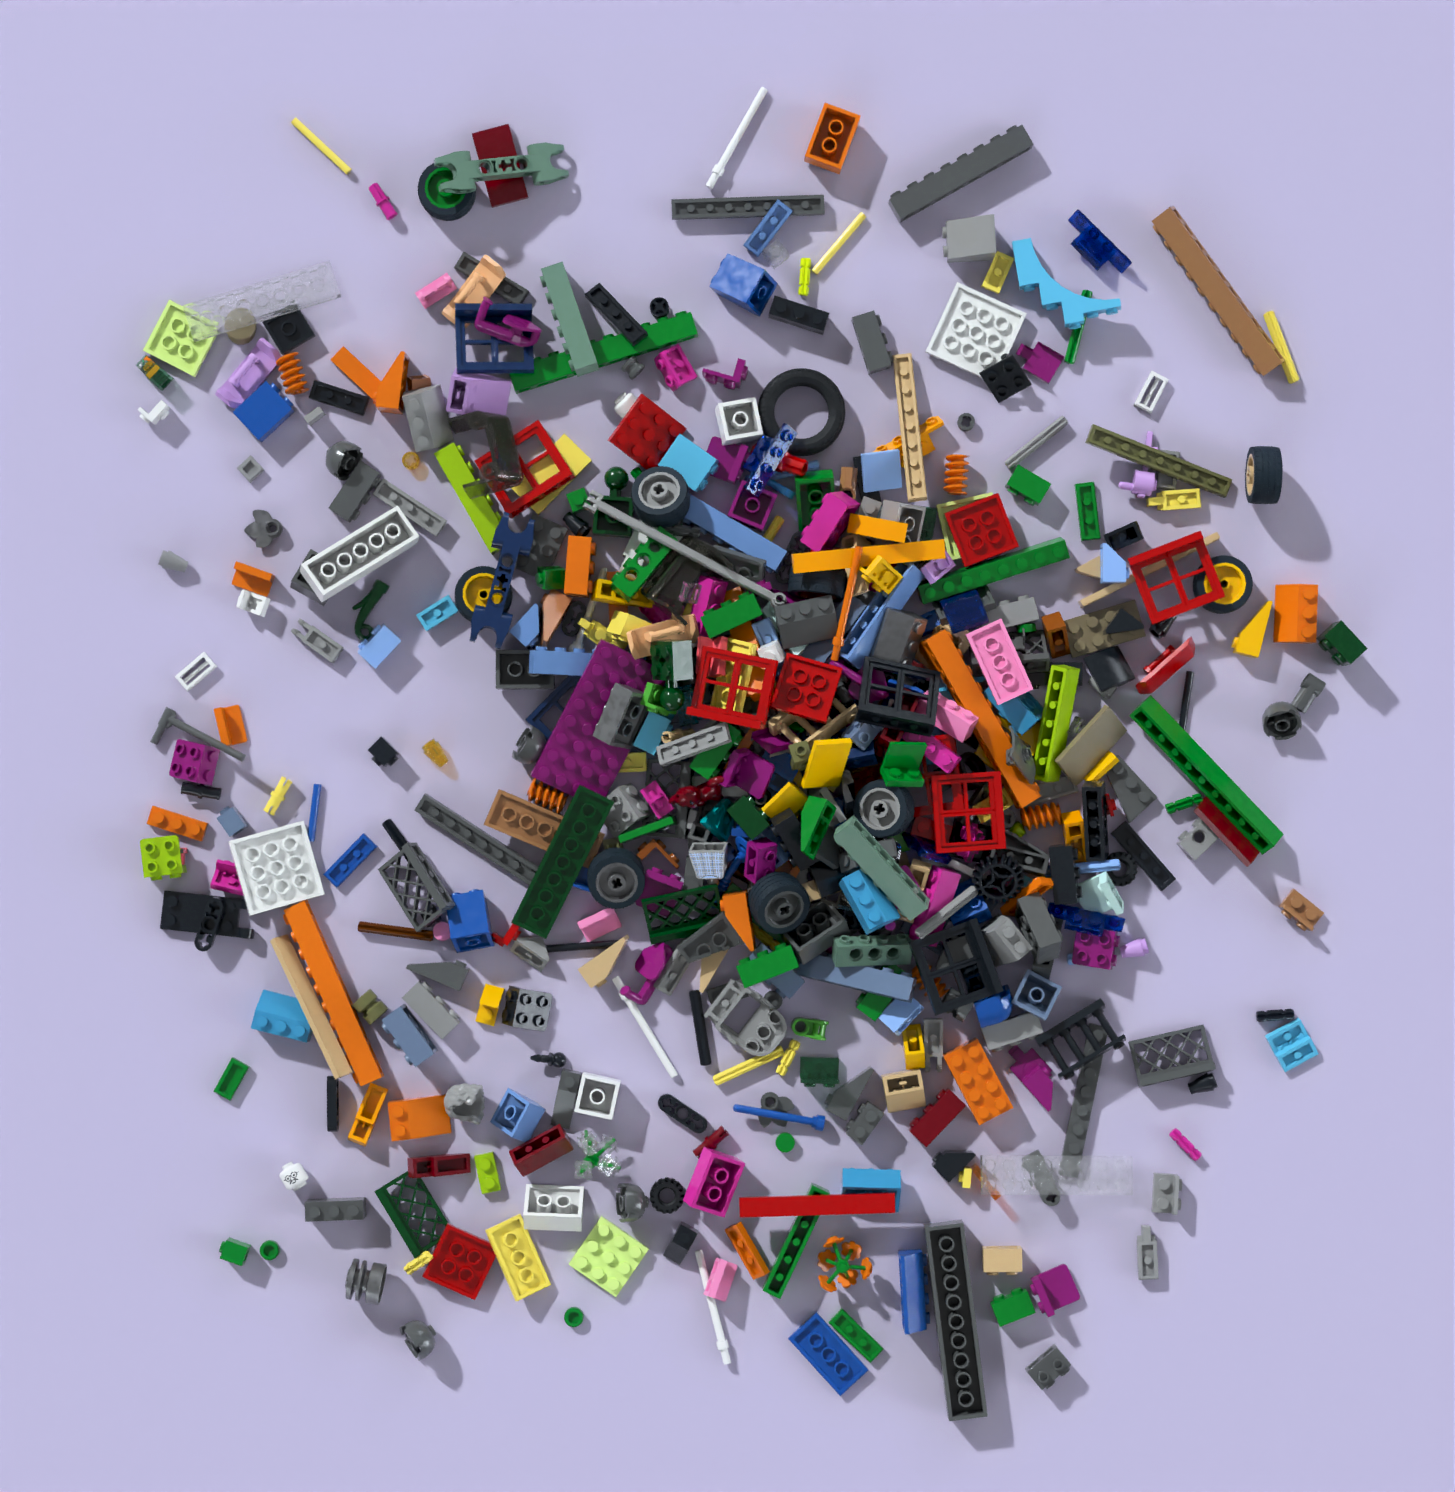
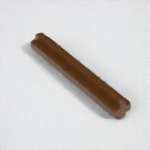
[358,921,434,941]

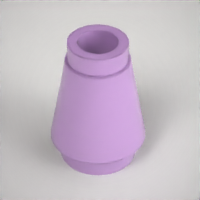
[1119,938,1149,958]

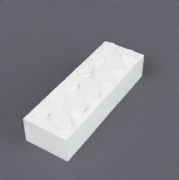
[300,505,419,602]

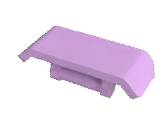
[215,338,281,409]

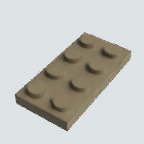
[1064,600,1146,658]

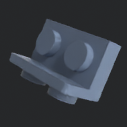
[841,719,883,750]

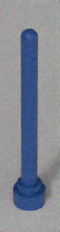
[733,1104,825,1131]

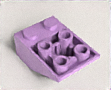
[446,368,512,417]

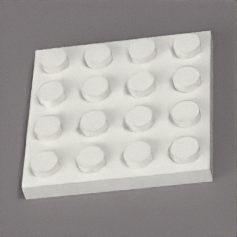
[925,282,1027,379]
[228,820,325,916]

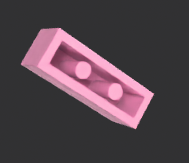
[915,691,979,743]

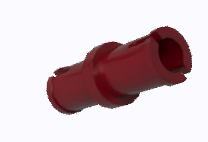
[693,1125,729,1159]

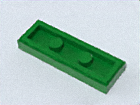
[1074,482,1101,541]
[618,816,677,843]
[829,1308,884,1363]

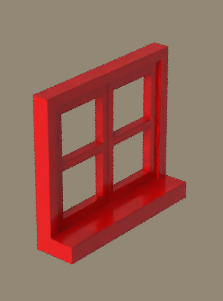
[474,420,575,519]
[1127,531,1225,625]
[686,646,778,730]
[884,734,964,817]
[930,771,1006,853]

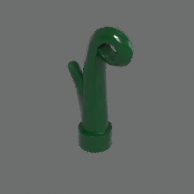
[352,579,390,640]

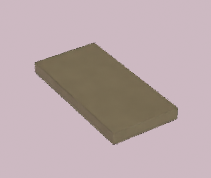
[1054,705,1127,786]

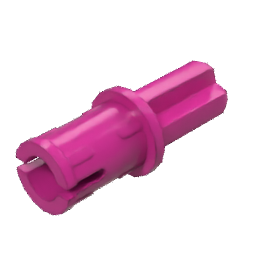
[369,183,398,220]

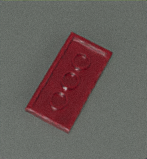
[472,124,529,208]
[1194,796,1260,867]

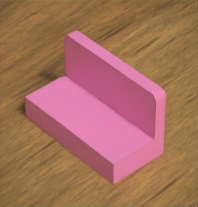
[577,908,622,942]
[704,1257,738,1302]

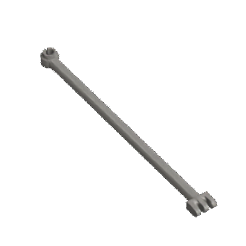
[583,490,787,608]

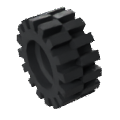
[1106,852,1138,886]
[650,1177,684,1214]

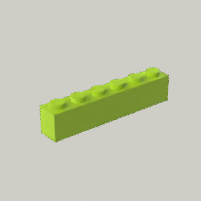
[434,442,502,555]
[1034,665,1080,782]

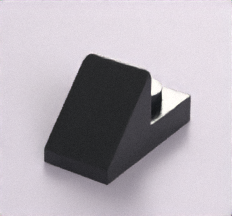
[1104,521,1144,551]

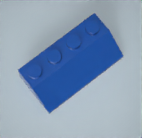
[898,1249,930,1334]

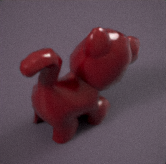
[668,775,724,808]

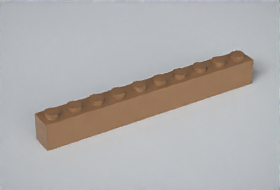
[1152,206,1285,376]

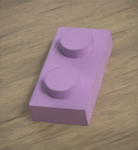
[920,550,956,585]

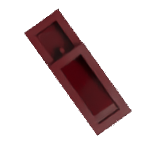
[407,1153,471,1178]

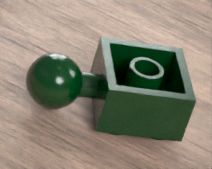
[592,466,634,538]
[650,639,693,711]

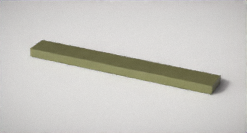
[1085,424,1232,498]

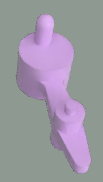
[1118,431,1158,499]

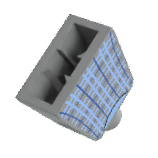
[688,842,729,886]

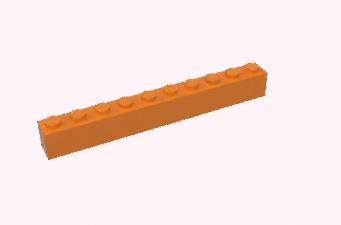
[921,629,1041,809]
[283,900,384,1086]

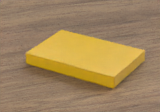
[801,738,853,788]

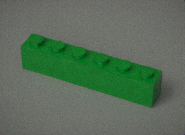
[762,1183,830,1299]

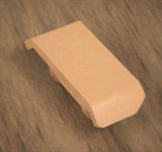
[442,255,506,328]
[626,614,699,659]

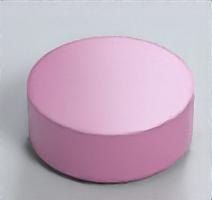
[433,922,450,941]

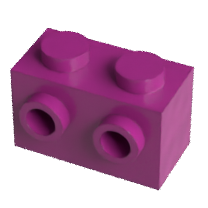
[744,837,778,884]

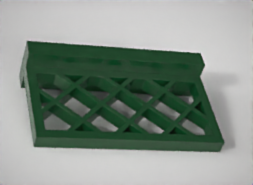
[641,883,723,945]
[374,1171,448,1258]

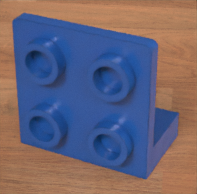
[950,878,992,926]

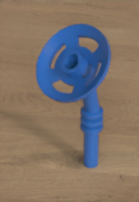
[711,836,747,909]

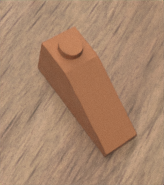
[540,589,572,647]

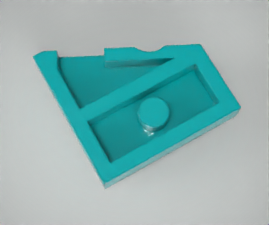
[700,798,734,842]

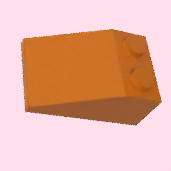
[373,351,409,415]
[720,890,756,951]
[388,1094,452,1141]

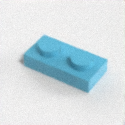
[416,595,459,631]

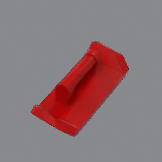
[1135,636,1195,694]

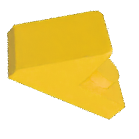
[475,984,504,1026]

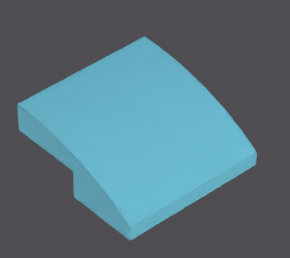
[1265,1018,1319,1072]

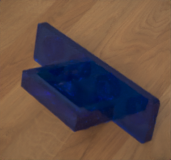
[1068,209,1132,273]
[743,423,798,497]
[1047,902,1125,937]

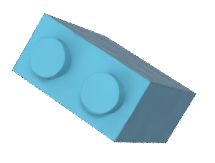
[658,433,720,493]

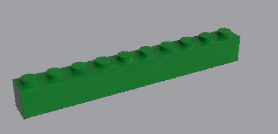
[509,311,698,394]
[1129,695,1284,855]

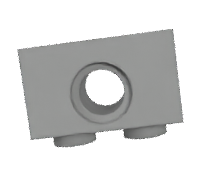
[1176,818,1218,860]

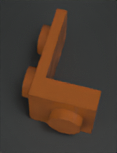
[637,839,680,869]

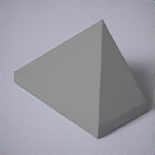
[510,937,549,972]

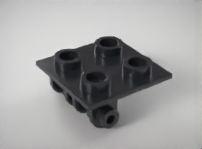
[979,353,1032,403]

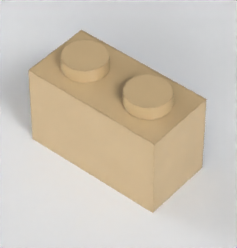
[982,1246,1022,1275]

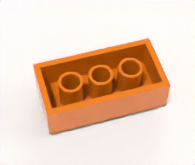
[943,1037,1013,1125]

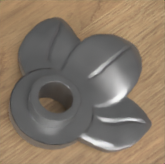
[244,510,283,548]

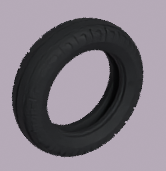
[758,368,845,456]

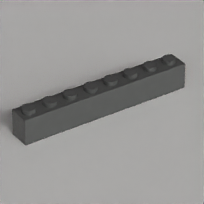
[888,125,1034,223]

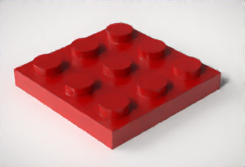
[608,394,687,470]
[944,493,1019,568]
[770,653,843,724]
[422,1223,496,1300]

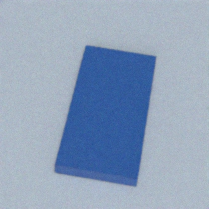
[788,1312,869,1396]

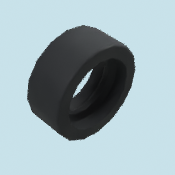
[959,752,987,791]

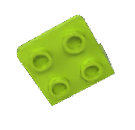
[140,835,187,881]

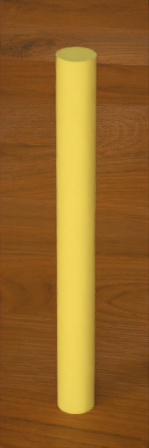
[291,118,352,175]
[812,212,866,275]

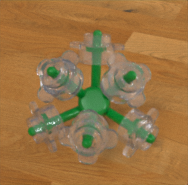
[574,1130,621,1180]

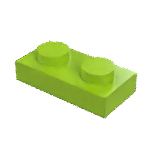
[474,1152,501,1194]

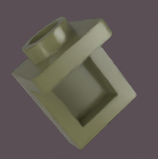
[788,740,811,771]

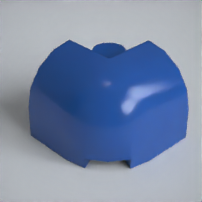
[973,984,1013,1028]

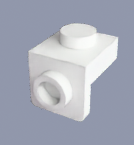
[138,400,170,425]
[236,589,271,617]

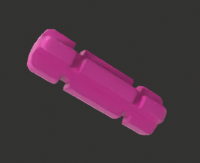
[1169,1128,1202,1161]

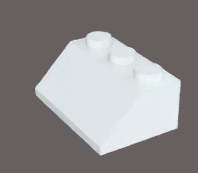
[523,1184,584,1232]

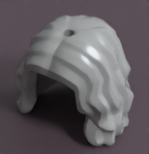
[444,1083,485,1125]

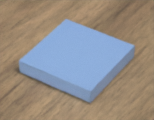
[861,449,902,493]

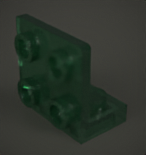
[800,1056,839,1087]

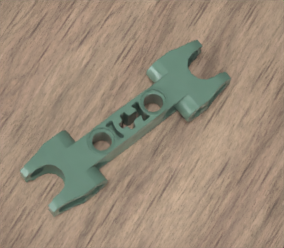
[434,142,569,194]

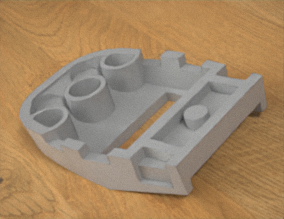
[704,978,787,1056]

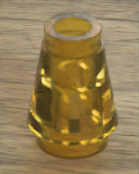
[422,738,449,768]

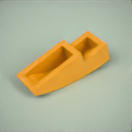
[847,513,908,543]
[348,1082,388,1147]

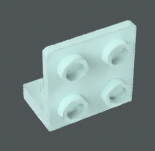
[1078,871,1124,918]

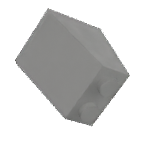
[942,214,996,263]
[981,913,1033,967]

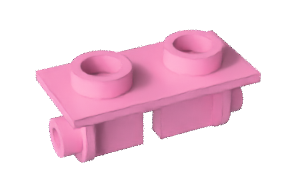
[415,273,457,309]

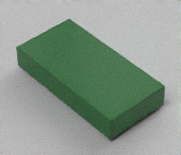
[213,1057,250,1101]

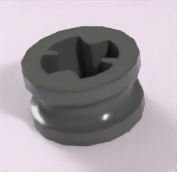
[957,413,975,431]

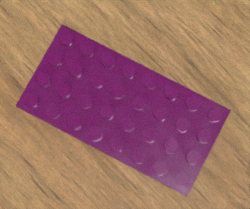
[530,638,666,797]

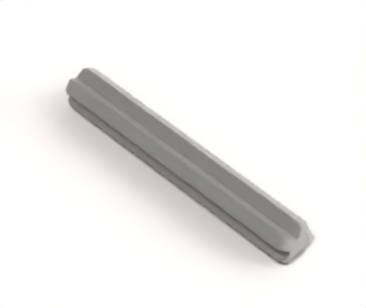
[1004,416,1068,469]
[915,886,979,939]

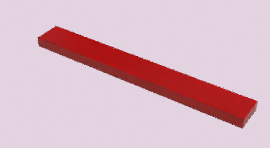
[739,1193,895,1217]

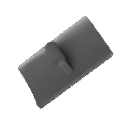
[1006,725,1036,784]

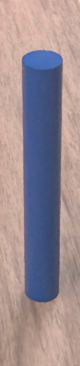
[308,784,321,842]

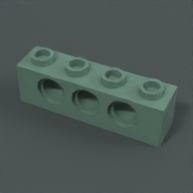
[831,933,912,967]

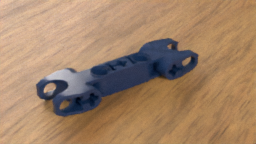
[469,512,535,649]

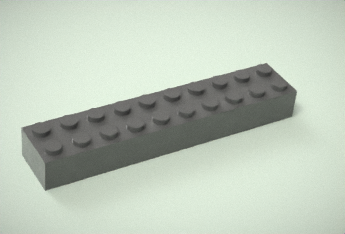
[923,1219,988,1421]

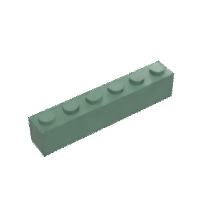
[540,261,599,377]
[833,815,930,921]

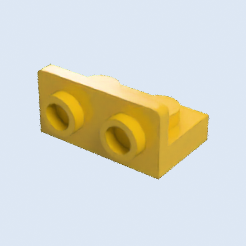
[858,555,903,595]

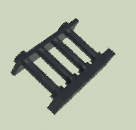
[1035,998,1126,1080]

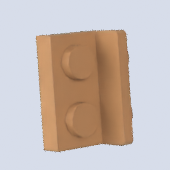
[1278,889,1324,931]

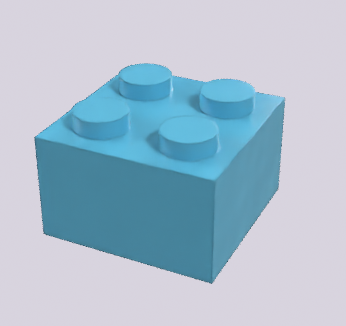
[633,711,673,756]

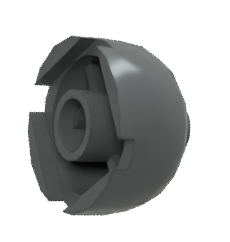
[326,441,363,481]
[1262,701,1302,740]
[512,725,547,764]
[616,1183,649,1223]
[400,1320,436,1361]

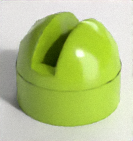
[1010,821,1026,837]

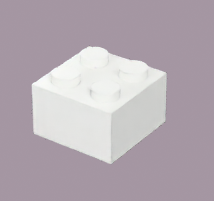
[715,397,763,446]
[574,1072,621,1120]

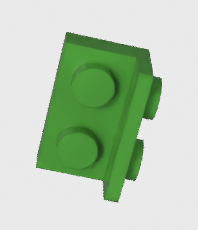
[640,682,677,716]

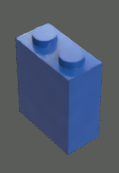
[233,381,295,443]

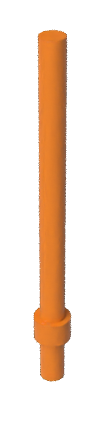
[831,546,863,661]

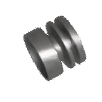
[345,1258,387,1305]

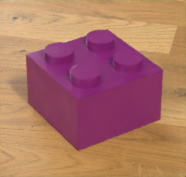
[727,480,777,532]

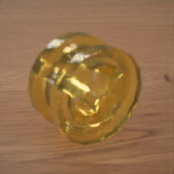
[402,452,420,470]

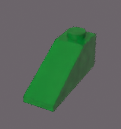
[801,795,837,860]

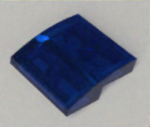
[940,589,989,634]
[902,832,952,865]

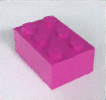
[800,491,860,552]
[683,1147,745,1218]

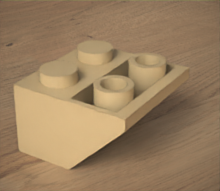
[881,1069,926,1113]

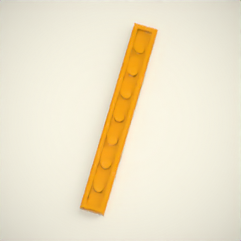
[791,539,946,574]

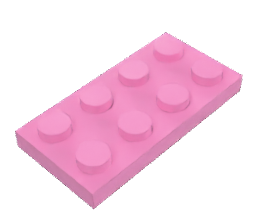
[966,619,1033,706]

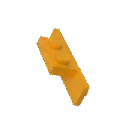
[873,416,944,468]

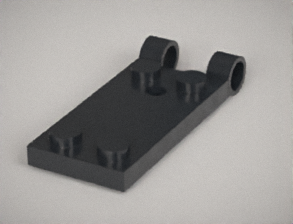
[160,890,255,939]

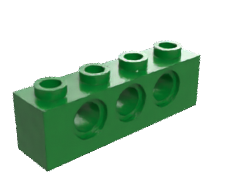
[611,526,678,603]

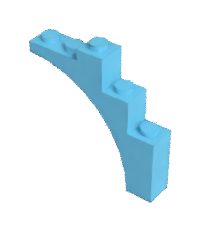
[1012,238,1121,330]

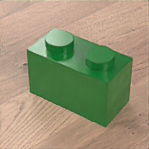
[1005,465,1051,506]
[990,1287,1036,1327]

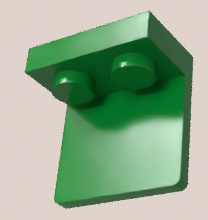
[880,742,927,787]

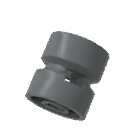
[942,987,974,1022]

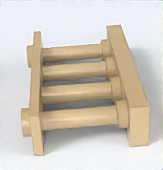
[768,697,857,751]

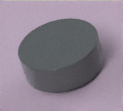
[764,991,783,1009]

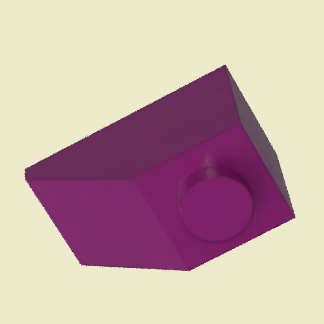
[1022,1065,1053,1112]

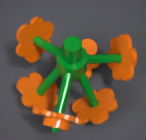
[817,1236,873,1292]

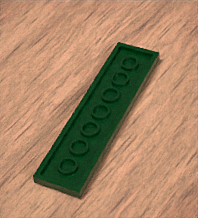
[511,784,614,939]

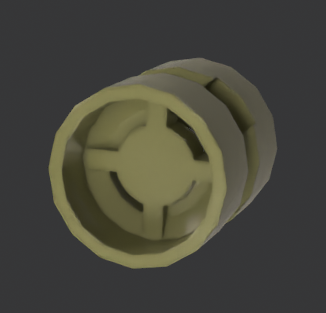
[352,989,388,1025]

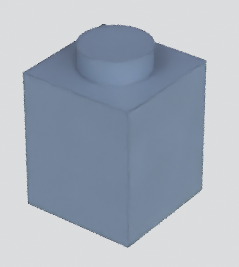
[217,806,248,837]

